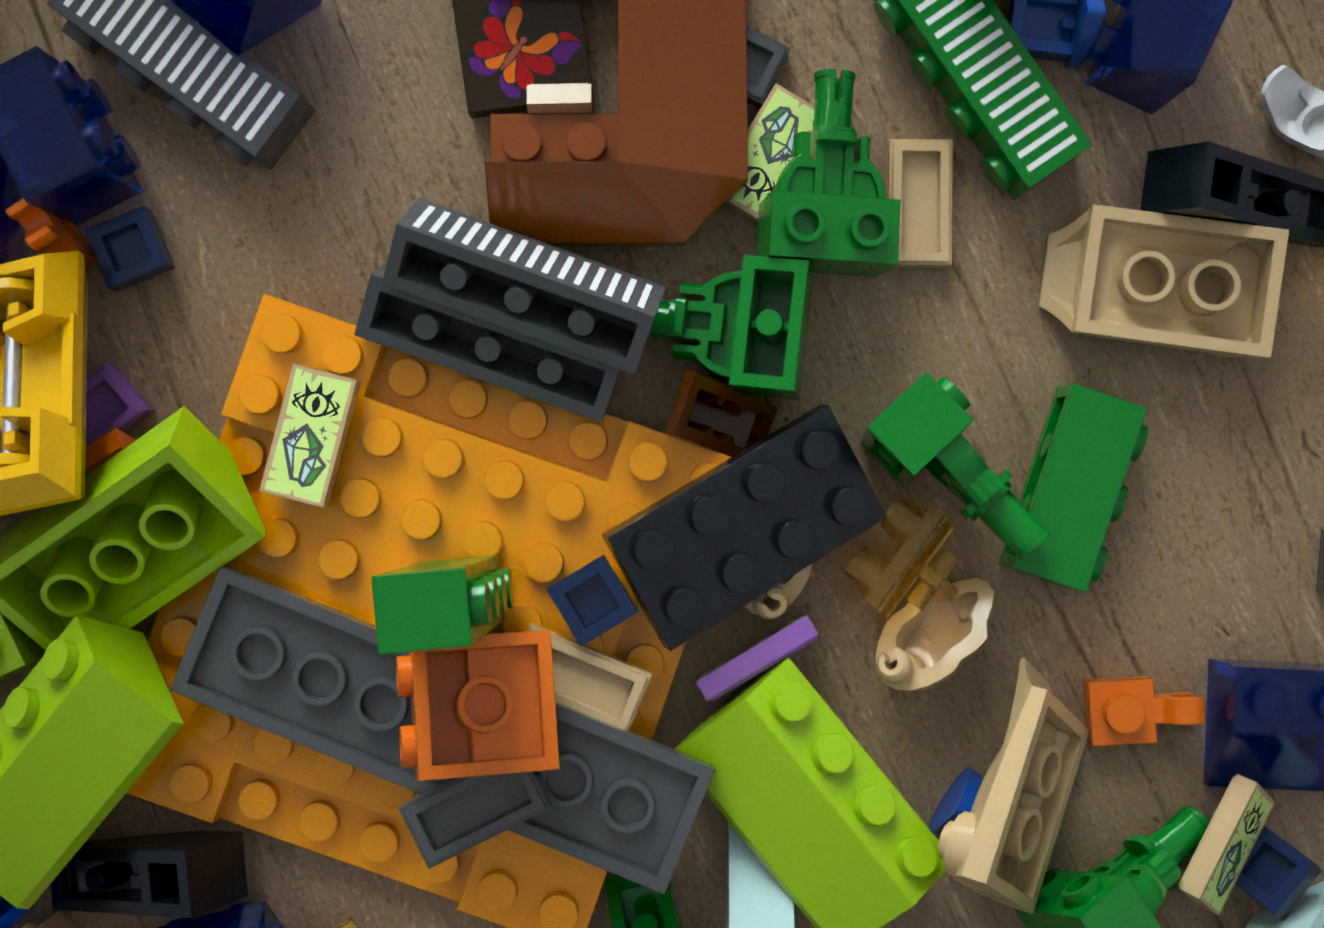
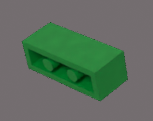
[998,383,1148,592]

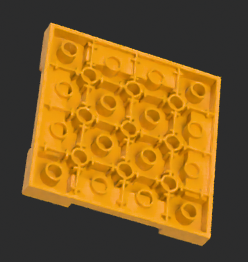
[127,293,731,928]

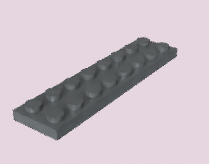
[170,565,715,894]

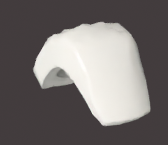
[1261,65,1324,158]

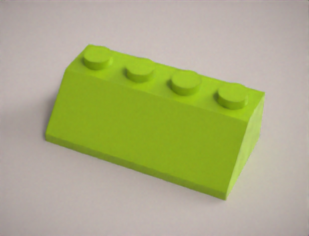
[0,406,266,650]
[0,615,184,910]
[674,657,945,928]

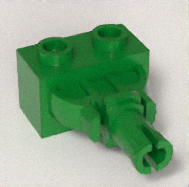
[755,69,901,277]
[649,255,814,400]
[861,372,1050,560]
[1014,807,1210,928]

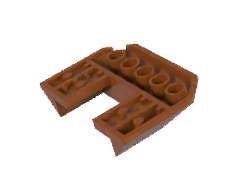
[485,0,748,246]

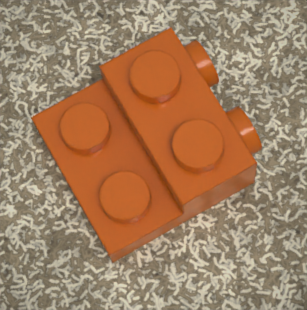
[396,630,560,781]

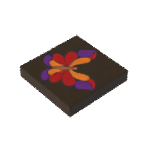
[452,0,594,119]

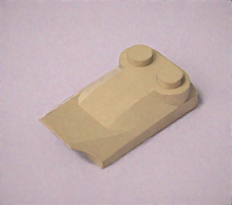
[1038,204,1289,360]
[938,658,1090,914]

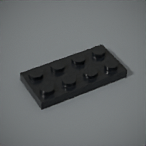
[602,405,887,651]

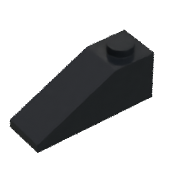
[1140,141,1324,247]
[51,831,248,918]

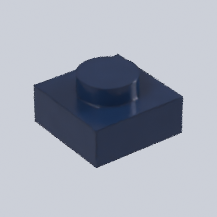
[84,206,175,292]
[546,554,638,646]
[1235,826,1322,921]

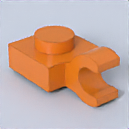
[1083,676,1205,746]

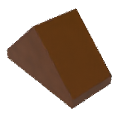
[665,370,777,457]

